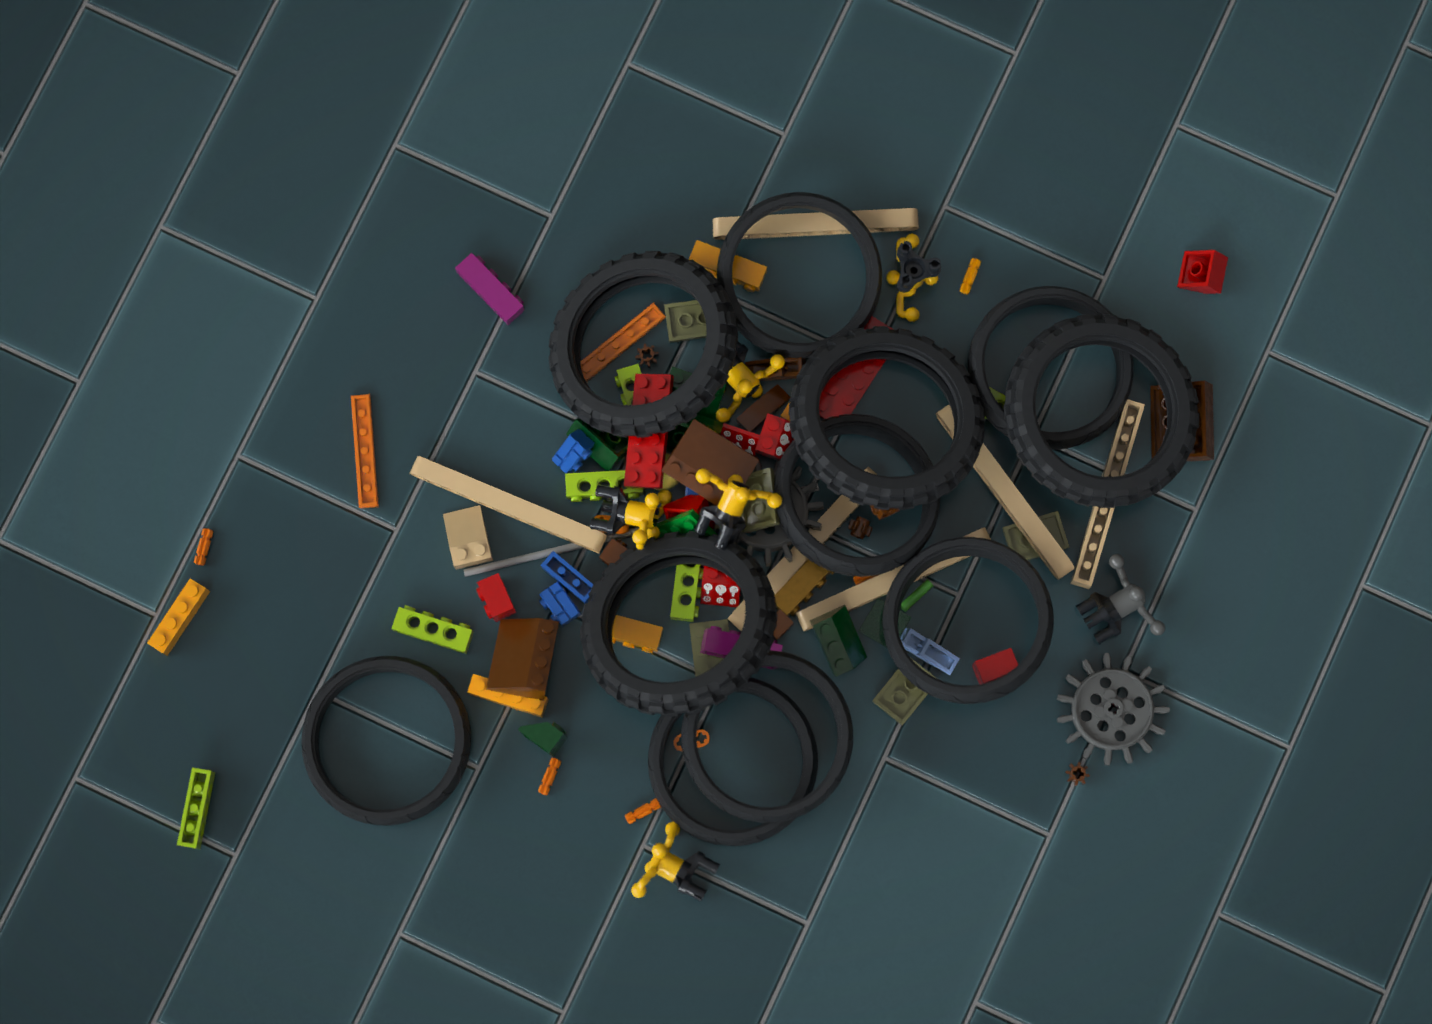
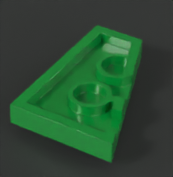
[656,509,717,538]

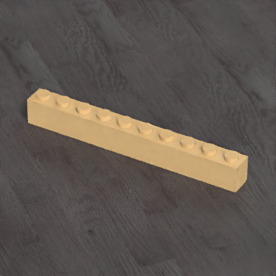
[1070,399,1145,589]

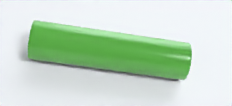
[900,579,933,612]

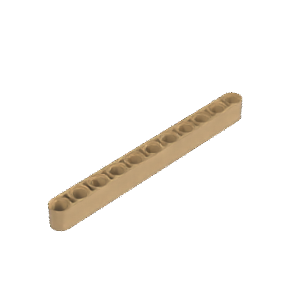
[712,208,919,240]
[936,405,1074,580]
[410,456,607,553]
[728,467,877,631]
[795,527,991,632]

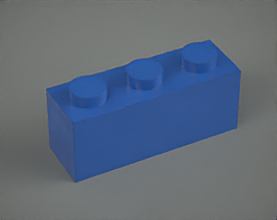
[541,551,594,604]

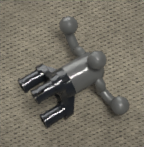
[1076,554,1165,645]

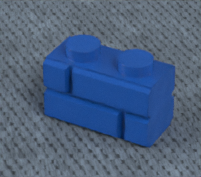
[552,429,594,473]
[539,581,581,627]

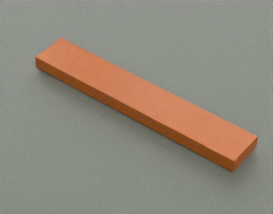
[580,302,666,382]
[351,394,379,509]

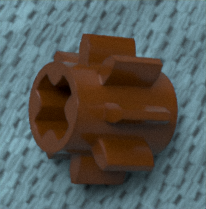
[635,344,659,368]
[848,516,872,540]
[1065,762,1090,786]

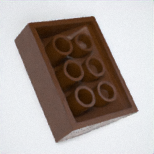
[1150,380,1214,461]
[662,418,760,506]
[486,618,559,701]

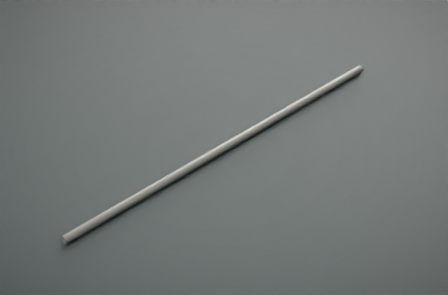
[463,483,819,577]

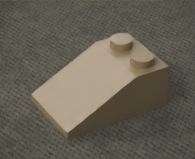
[443,505,493,570]

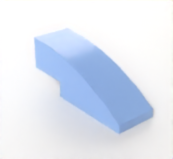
[900,628,960,675]

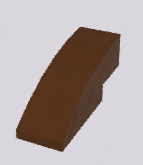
[745,357,806,381]
[736,384,791,432]

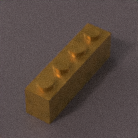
[775,544,835,616]

